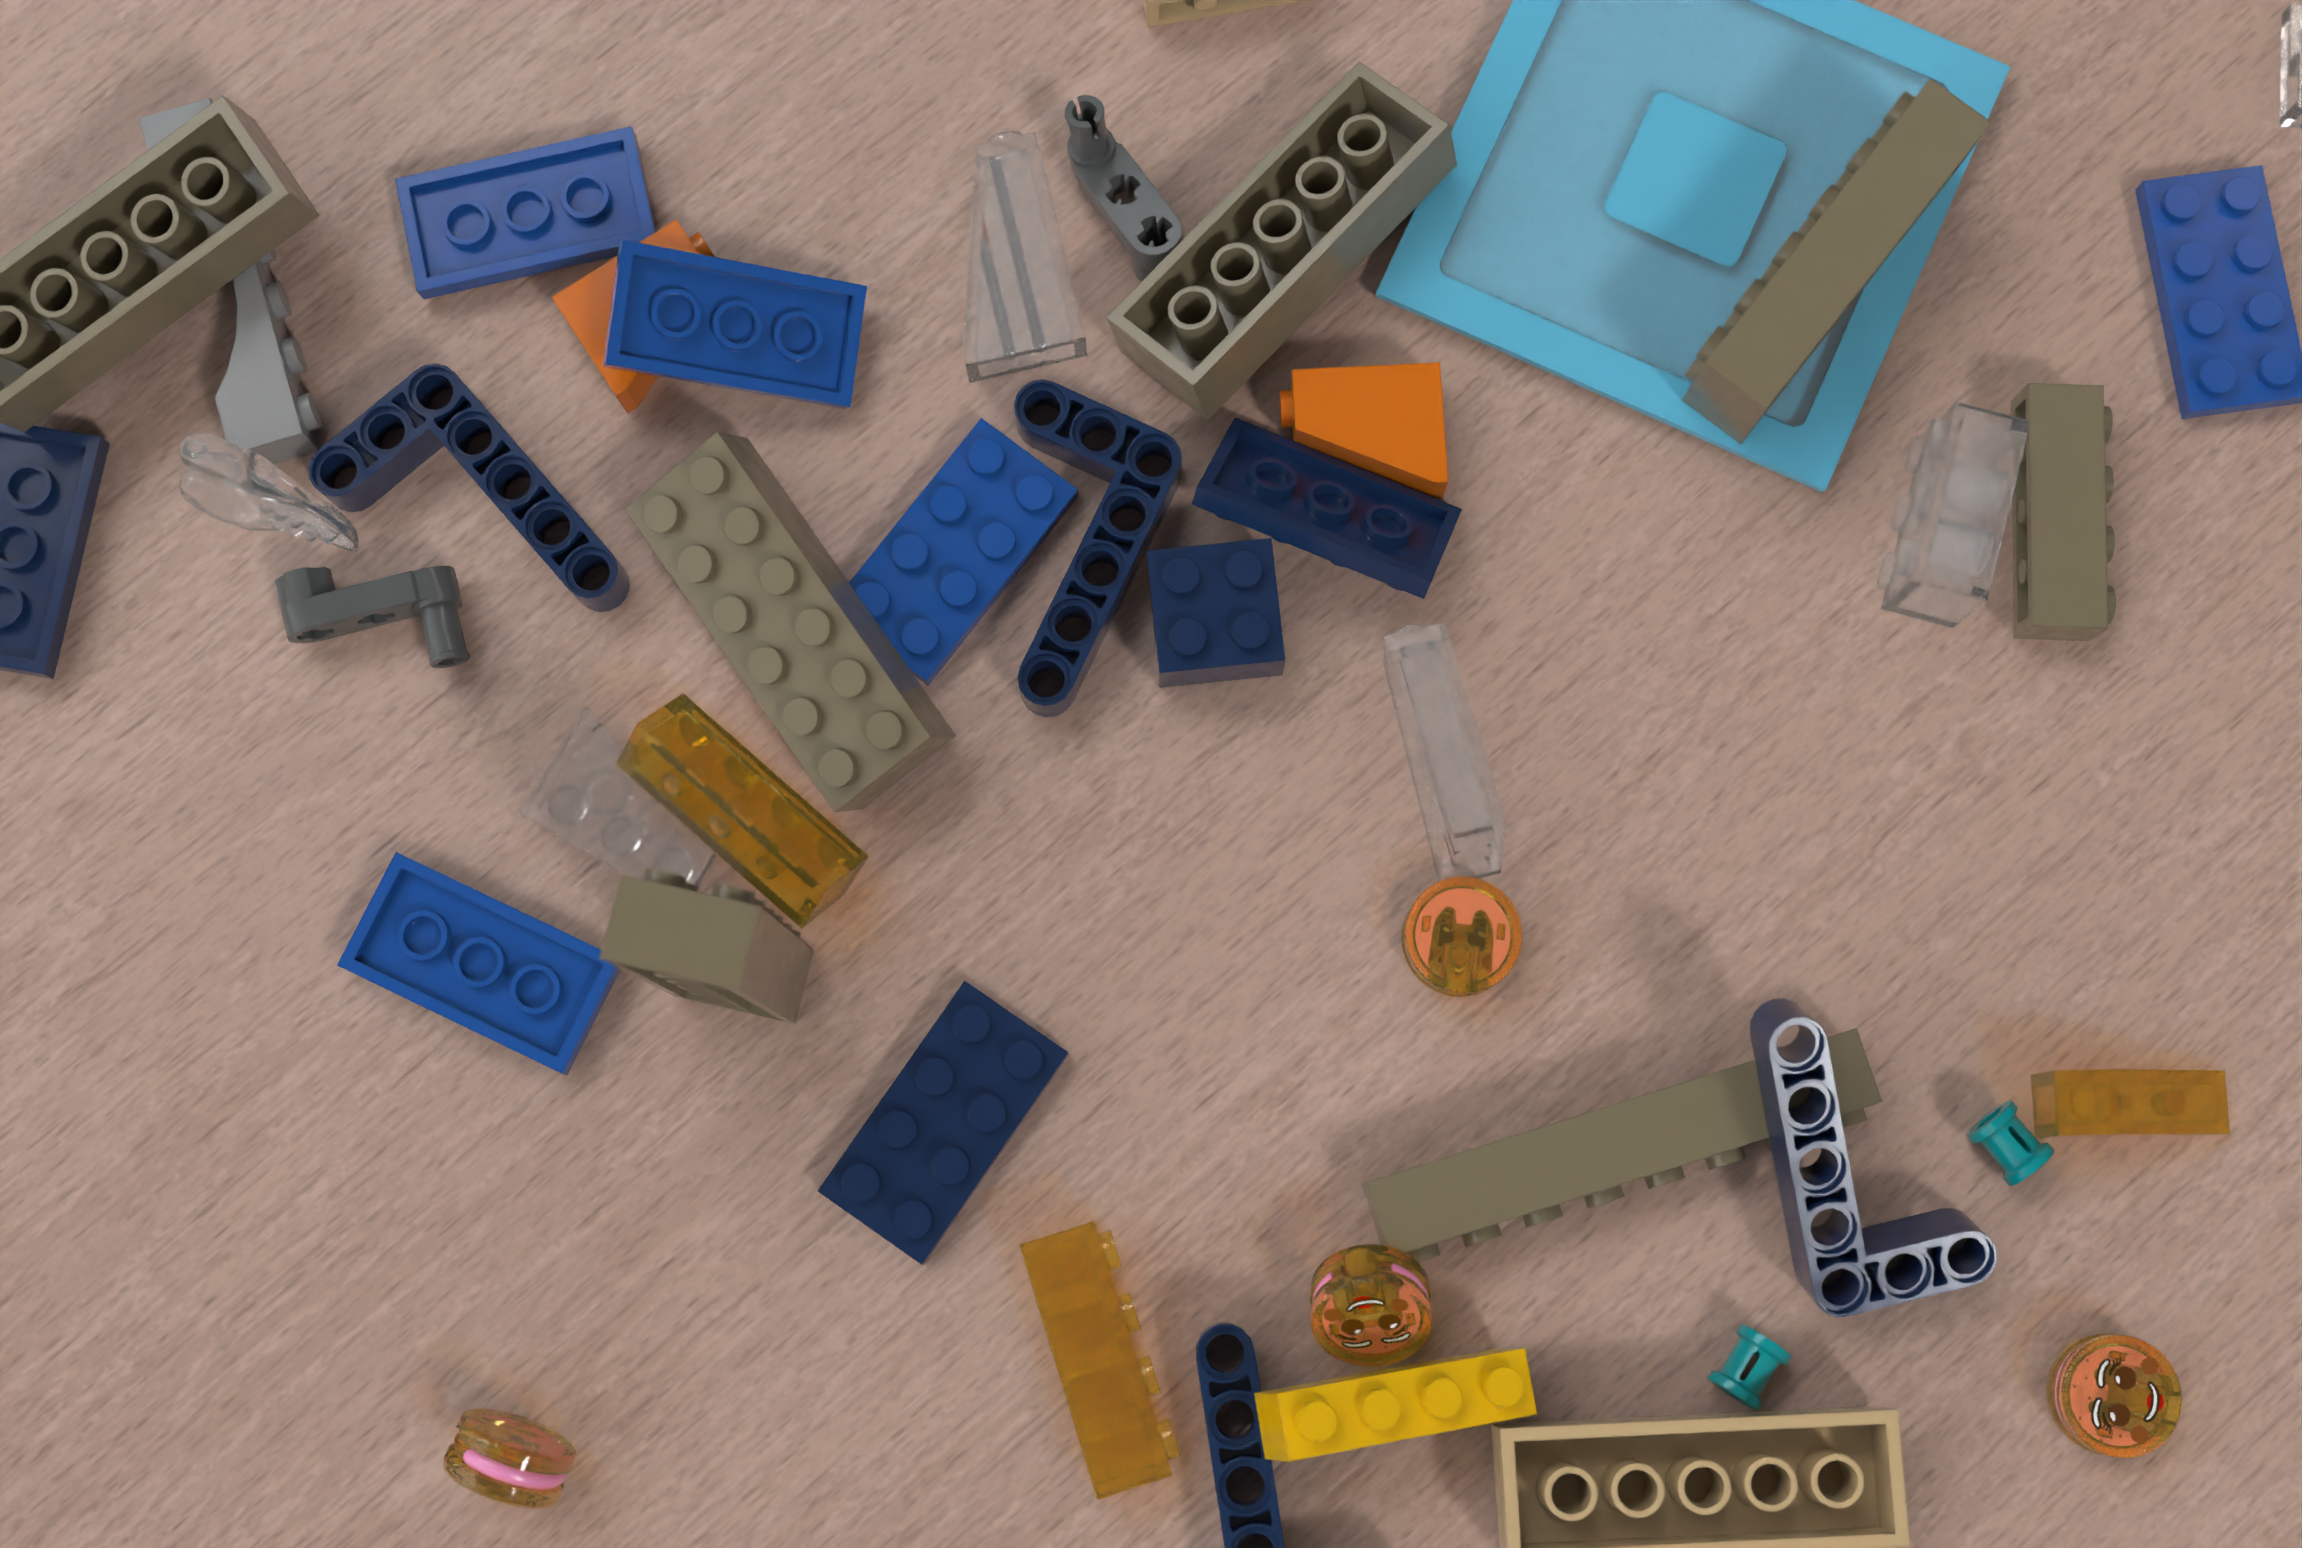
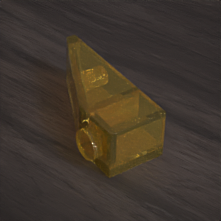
[2031,1069,2230,1139]

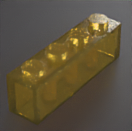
[616,693,869,929]
[1020,1221,1181,1500]

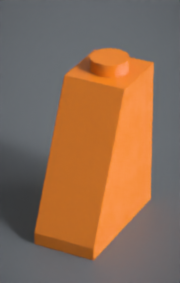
[552,219,715,414]
[1279,362,1448,499]

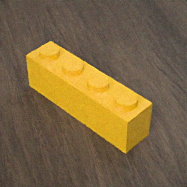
[1254,1348,1537,1462]

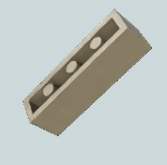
[2011,383,2116,641]

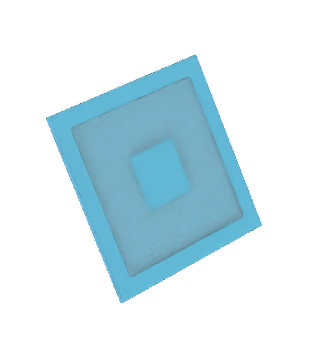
[1375,0,2011,493]

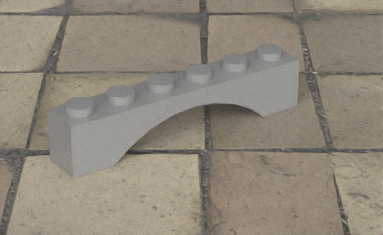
[139,98,323,471]

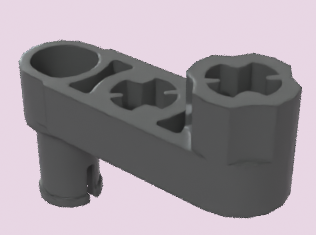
[1065,95,1184,282]
[275,566,470,668]

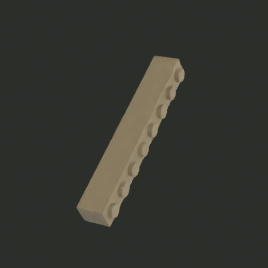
[1362,1028,1882,1266]

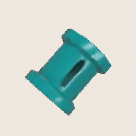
[1966,1100,2055,1186]
[1707,1324,1792,1412]

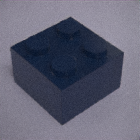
[1147,538,1285,688]

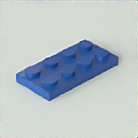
[395,126,657,300]
[2135,165,2302,419]
[602,240,867,409]
[849,418,1079,686]
[337,852,621,1075]

